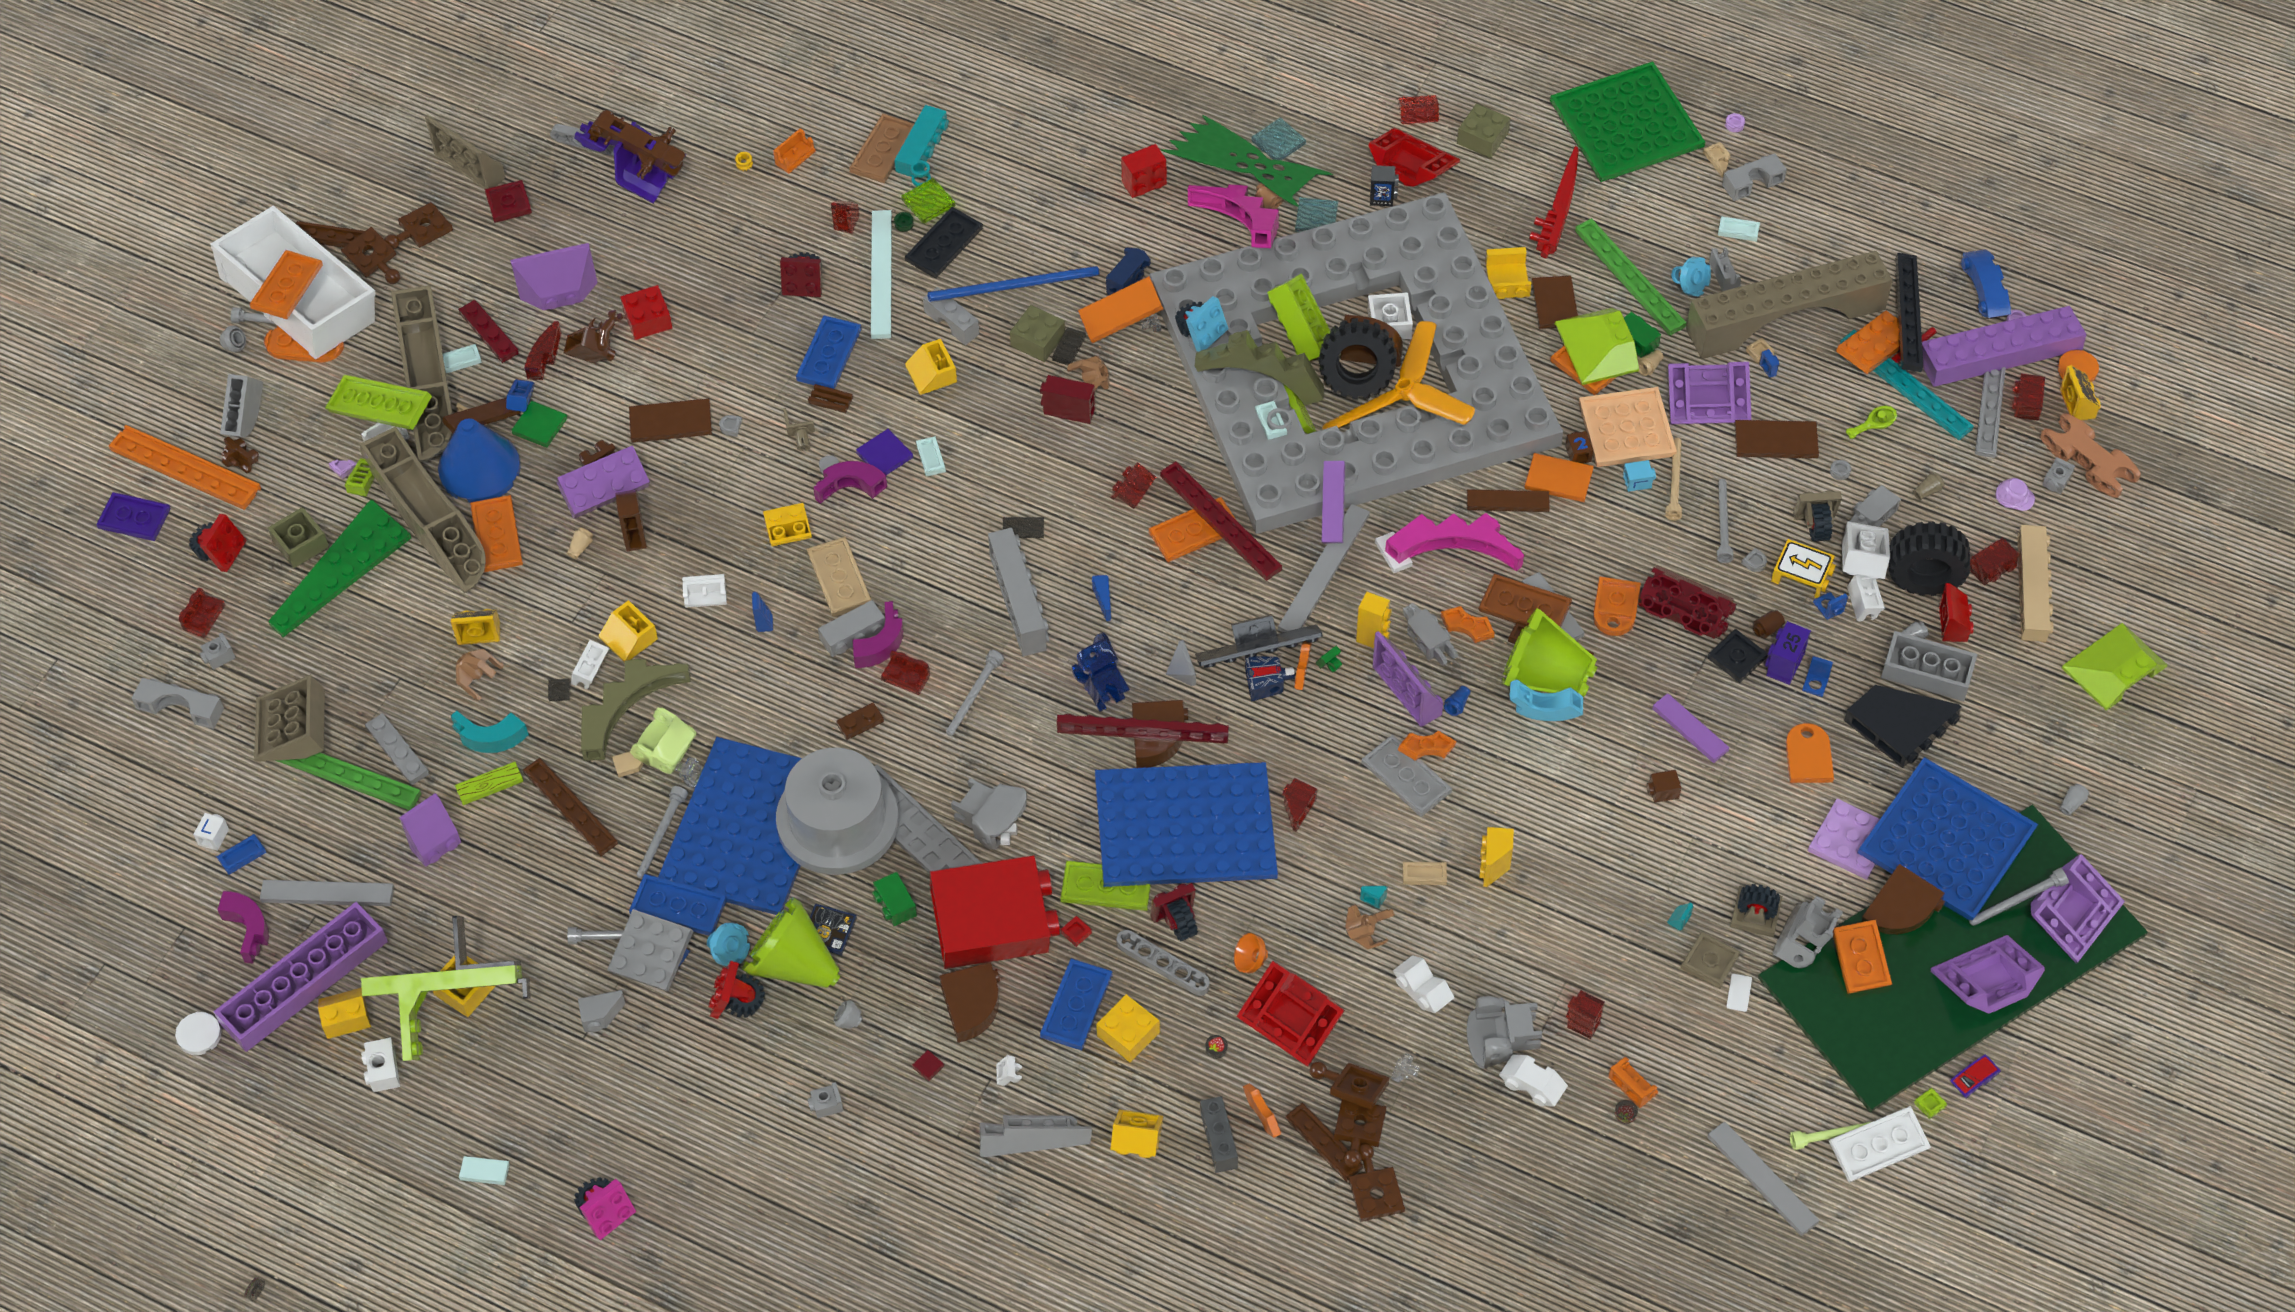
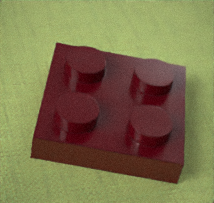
[484,180,532,223]

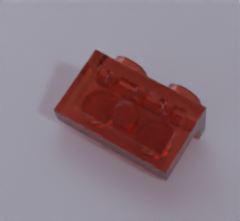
[1398,95,1439,124]
[1110,462,1156,509]
[179,588,225,638]
[881,650,930,695]

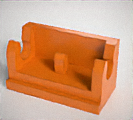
[773,128,816,174]
[1608,1057,1658,1108]

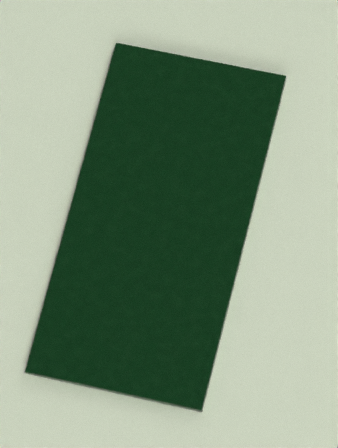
[1758,804,2148,1112]

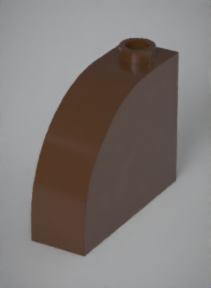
[1341,314,1403,367]
[615,489,647,552]
[1132,700,1188,768]
[1862,864,1945,935]
[939,962,1000,1043]

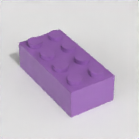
[556,445,650,519]

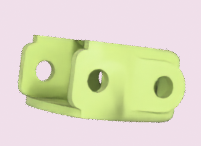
[630,707,696,774]

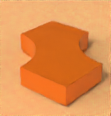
[1440,606,1495,643]
[1294,641,1312,690]
[1398,731,1457,761]
[1243,1083,1281,1138]

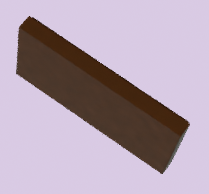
[629,398,712,443]
[1734,420,1819,459]

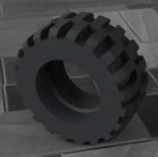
[1319,318,1397,400]
[1889,521,1970,596]

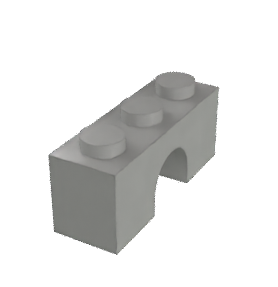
[1722,153,1787,201]
[923,287,979,345]

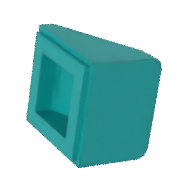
[1360,886,1388,909]
[1667,902,1694,931]

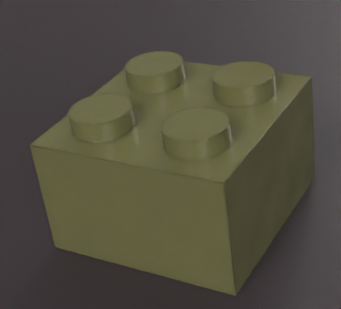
[1457,103,1510,158]
[1010,305,1065,362]
[268,507,329,568]

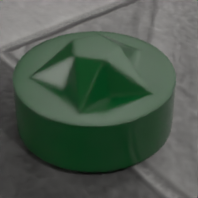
[894,212,914,232]

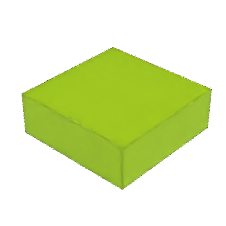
[1914,1088,1947,1120]

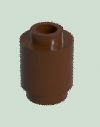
[1753,610,1785,639]

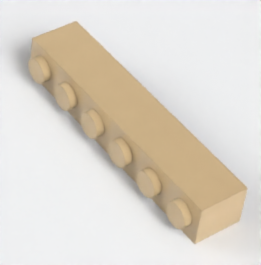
[2017,525,2054,642]

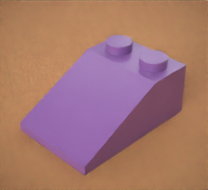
[399,793,461,867]

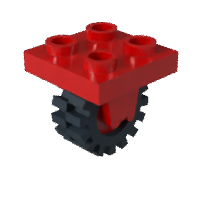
[189,514,247,572]
[708,961,765,1019]

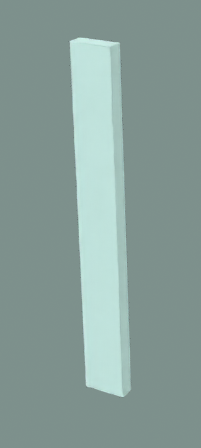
[871,210,892,339]

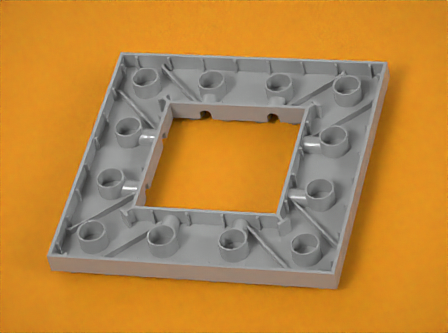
[1150,192,1563,534]

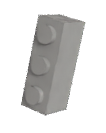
[818,600,885,657]

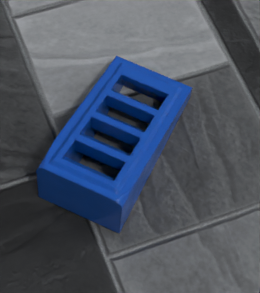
[506,379,535,412]
[1092,575,1111,621]
[752,592,773,632]

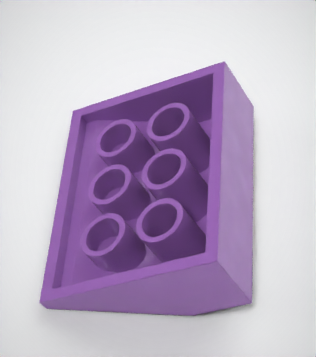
[1373,631,1443,727]

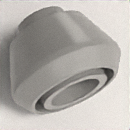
[220,326,246,353]
[834,1000,862,1029]

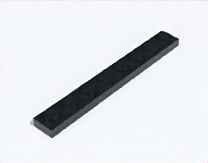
[1895,253,1923,372]

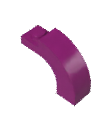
[813,461,887,504]
[853,601,904,668]
[217,891,269,964]

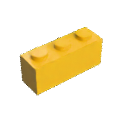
[1356,591,1392,648]

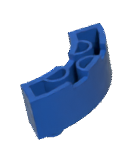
[1961,249,2011,318]

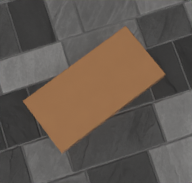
[849,113,914,184]

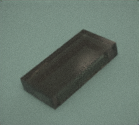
[1052,327,1086,366]
[1003,517,1044,538]

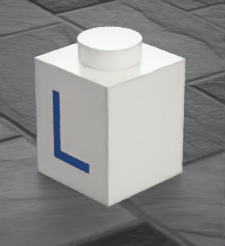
[193,813,229,851]

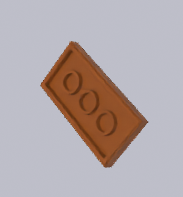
[1478,574,1572,627]

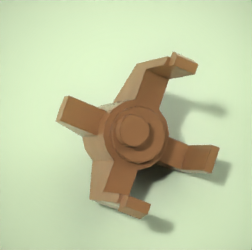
[1067,355,1110,391]
[456,649,504,701]
[1345,904,1395,949]

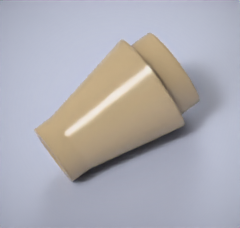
[1638,350,1664,376]
[567,527,593,559]

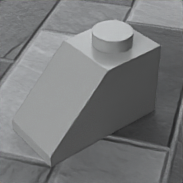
[578,990,625,1032]

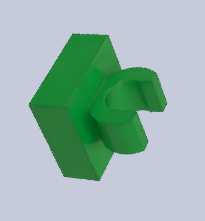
[1316,645,1342,673]

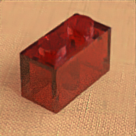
[2011,373,2045,421]
[1970,538,2020,585]
[1566,990,1605,1039]

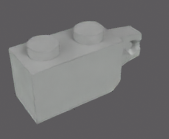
[1849,485,1901,527]

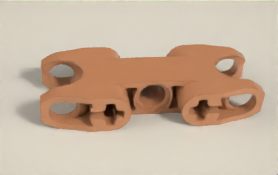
[2040,413,2141,498]

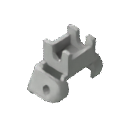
[1773,896,1843,968]

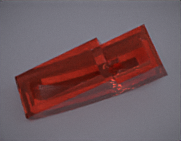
[524,321,562,380]

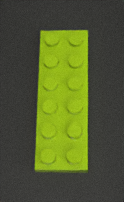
[325,375,432,430]

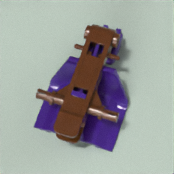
[574,110,686,204]

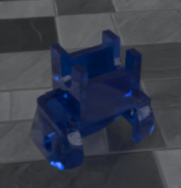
[1072,632,1130,712]

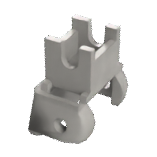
[951,778,1027,850]
[1466,996,1542,1069]

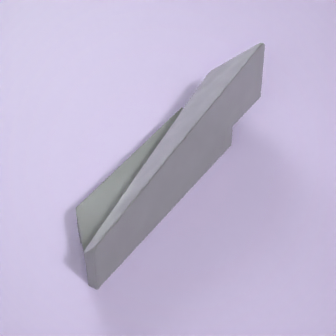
[980,1115,1092,1157]

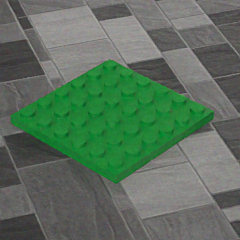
[1550,61,1705,182]

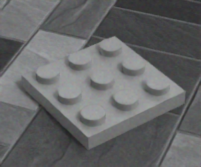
[607,909,693,992]

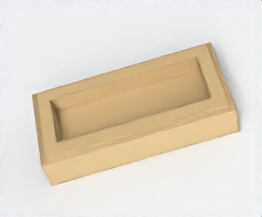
[1403,862,1447,885]

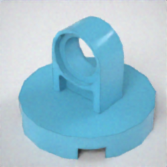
[1671,256,1711,297]
[707,922,750,967]

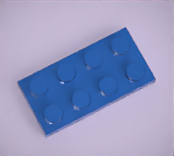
[796,315,861,389]
[629,874,727,936]
[1040,959,1113,1051]

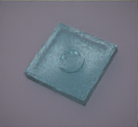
[1252,117,1306,161]
[1295,197,1338,232]

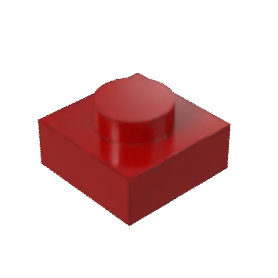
[1060,916,1092,947]

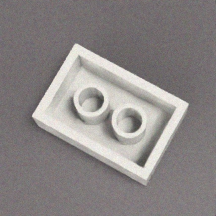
[1842,521,1890,579]

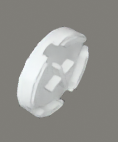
[175,1012,222,1055]

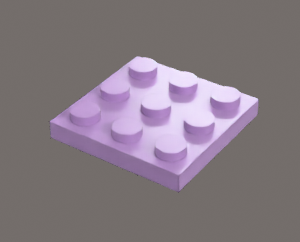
[1808,799,1880,880]

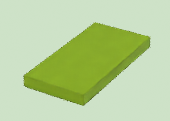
[1060,861,1151,911]

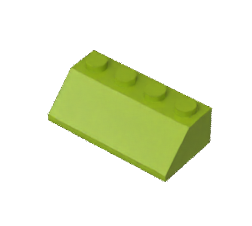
[1267,273,1330,361]

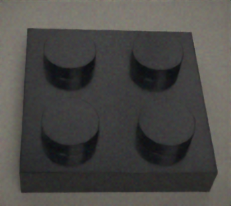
[1707,629,1768,683]

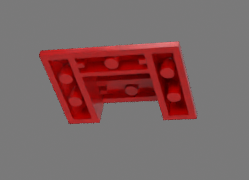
[1368,127,1461,187]
[1236,961,1345,1067]

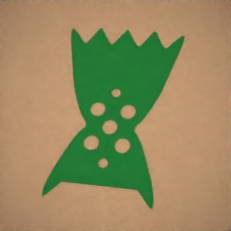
[1161,115,1334,207]

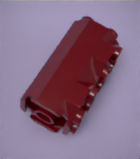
[1638,565,1737,639]

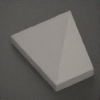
[1166,640,1196,686]

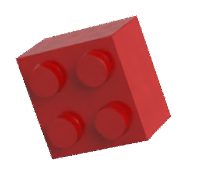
[1121,144,1167,198]
[620,285,673,340]

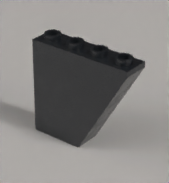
[1844,685,1962,768]

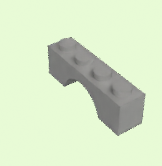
[131,678,224,729]

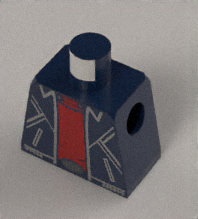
[1245,656,1295,701]

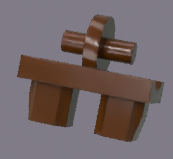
[221,437,259,474]
[579,440,616,467]

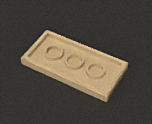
[806,536,871,617]

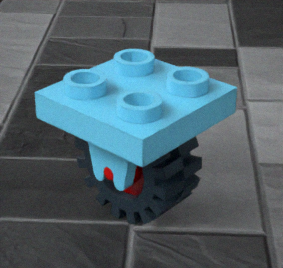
[1175,296,1229,352]

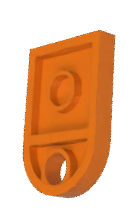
[1593,576,1641,636]
[1786,723,1834,783]

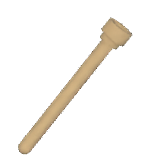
[1665,437,1682,521]

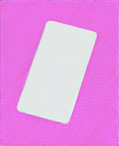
[1727,974,1752,1012]

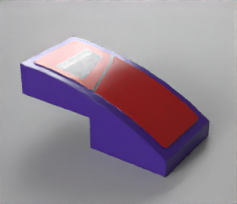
[1950,1054,2001,1099]

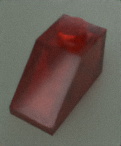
[831,200,860,234]
[1282,778,1317,832]

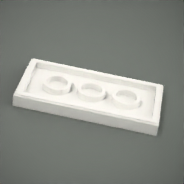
[1829,1106,1931,1183]

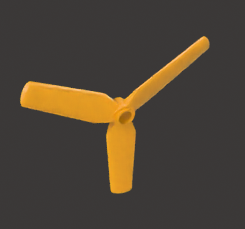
[1322,321,1475,430]

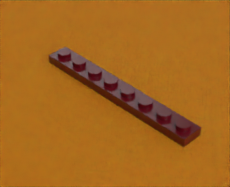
[1160,461,1282,581]
[1057,714,1229,744]

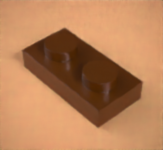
[836,702,884,740]

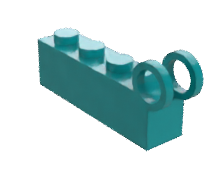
[895,105,949,188]

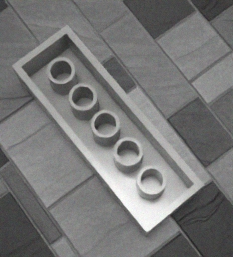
[988,528,1049,657]

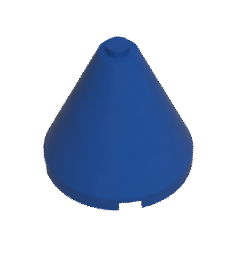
[438,419,521,503]

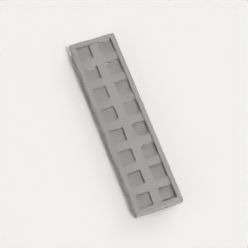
[874,765,982,874]

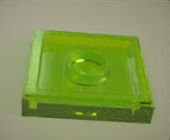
[901,178,955,224]

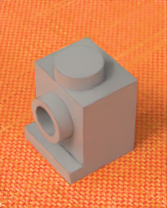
[2042,457,2075,495]
[199,633,235,670]
[807,1082,843,1119]

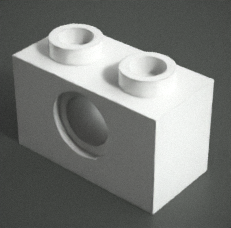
[361,1037,400,1092]

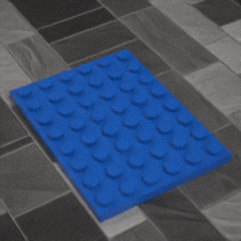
[658,737,802,915]
[1095,762,1278,887]

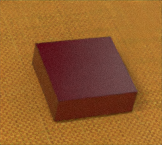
[912,1050,944,1081]

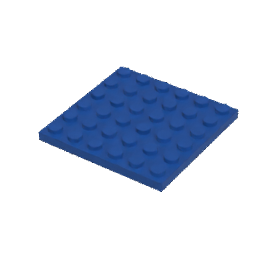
[1858,757,2038,921]

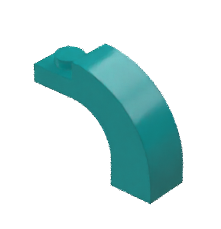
[451,711,529,753]

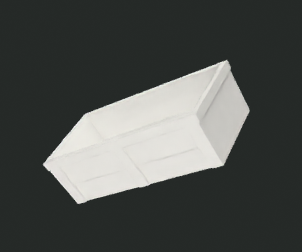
[210,206,375,360]

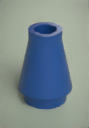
[1444,686,1471,716]

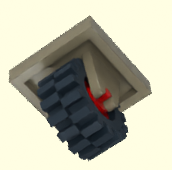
[1793,490,1842,541]
[1730,884,1783,938]

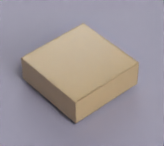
[1746,338,1775,364]

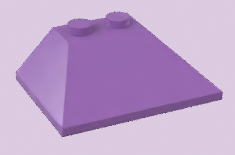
[510,243,598,310]
[1668,362,1752,425]
[2031,854,2125,963]
[1931,935,2045,1014]

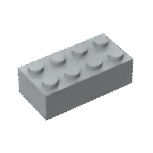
[1881,631,1978,701]

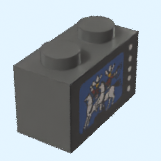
[1370,165,1399,207]

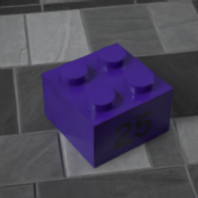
[1765,621,1811,685]

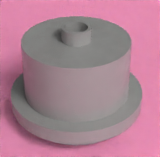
[776,748,899,875]

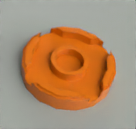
[2057,350,2099,382]

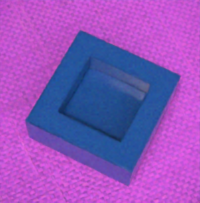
[1759,349,1779,378]

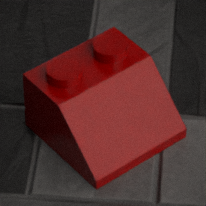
[1939,583,1974,642]

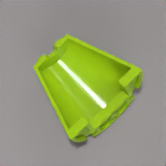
[1502,608,1597,697]

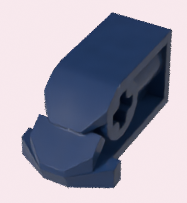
[1106,247,1151,295]

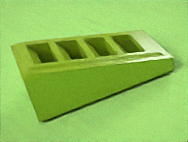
[345,458,375,496]

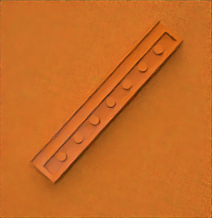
[109,425,261,510]

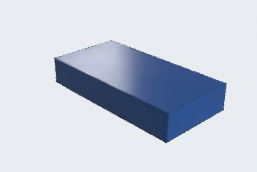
[216,834,267,875]

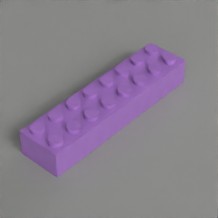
[1922,306,2087,387]
[213,902,388,1052]

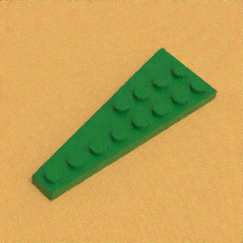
[268,499,412,638]

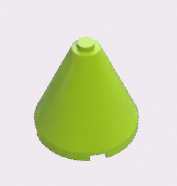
[742,897,840,988]

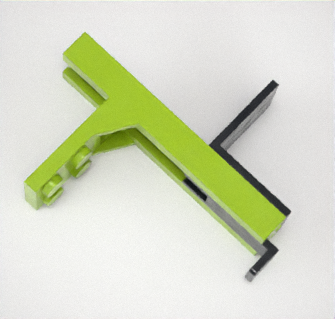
[361,916,531,1061]

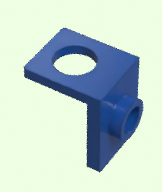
[1813,592,1848,620]
[1802,656,1833,697]

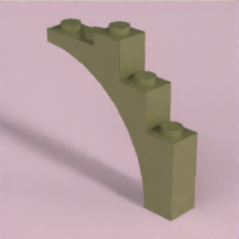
[1194,330,1324,406]
[581,659,691,761]

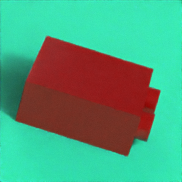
[930,855,1060,969]

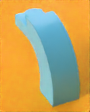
[1509,680,1583,721]

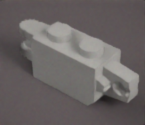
[1403,603,1458,665]

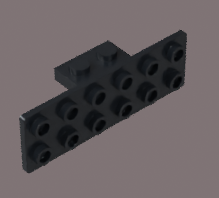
[1195,614,1323,668]

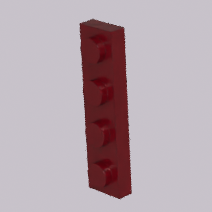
[458,300,519,363]

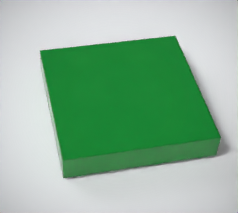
[511,401,567,448]

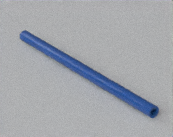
[927,266,1099,302]

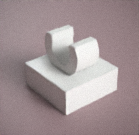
[1001,823,1018,845]
[997,1055,1022,1086]

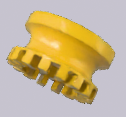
[735,152,753,171]

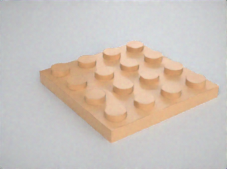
[1579,387,1677,467]

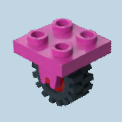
[574,1177,636,1240]

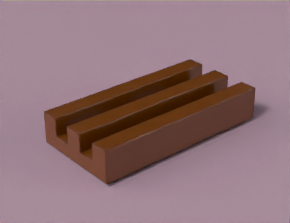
[808,384,853,413]

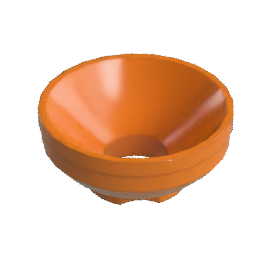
[1234,933,1268,974]

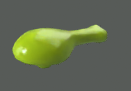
[1846,406,1897,439]

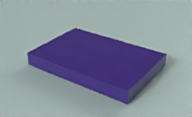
[96,492,171,541]

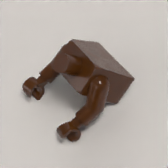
[563,310,623,363]

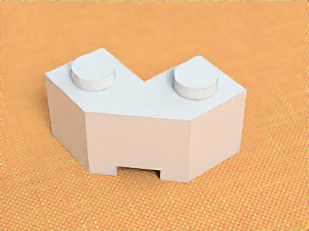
[1393,955,1455,1013]
[1499,1055,1568,1107]

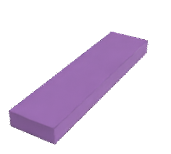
[1322,461,1345,543]
[1652,693,1729,763]

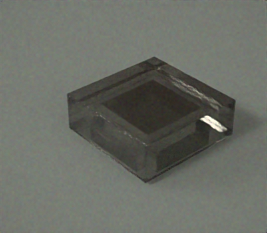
[548,679,571,702]

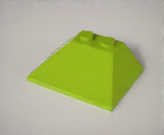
[1555,308,1639,385]
[2061,623,2168,711]

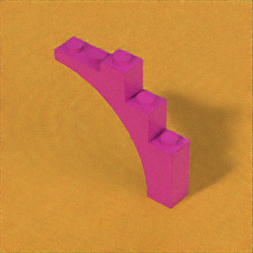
[1188,184,1279,248]
[1385,513,1524,571]

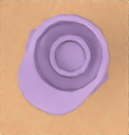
[1995,478,2035,511]

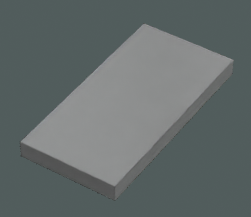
[1361,734,1452,817]

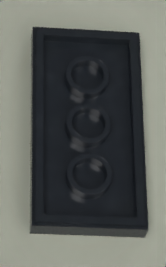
[905,207,983,278]

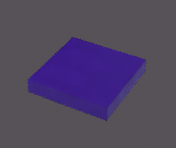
[856,429,913,475]

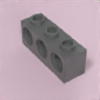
[1200,1096,1238,1173]

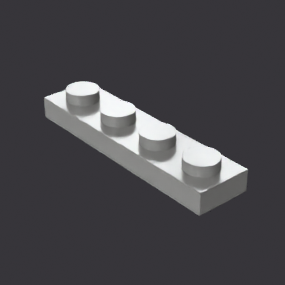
[365,713,429,786]

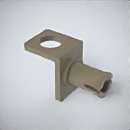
[783,408,815,451]

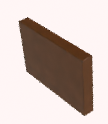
[1531,275,1578,329]

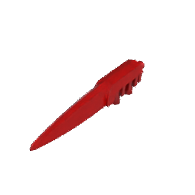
[1529,145,1579,258]

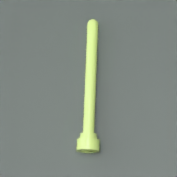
[1790,1122,1871,1150]

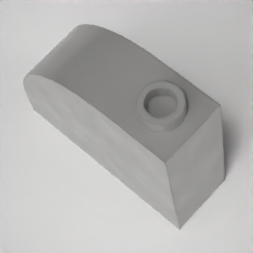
[220,374,263,437]

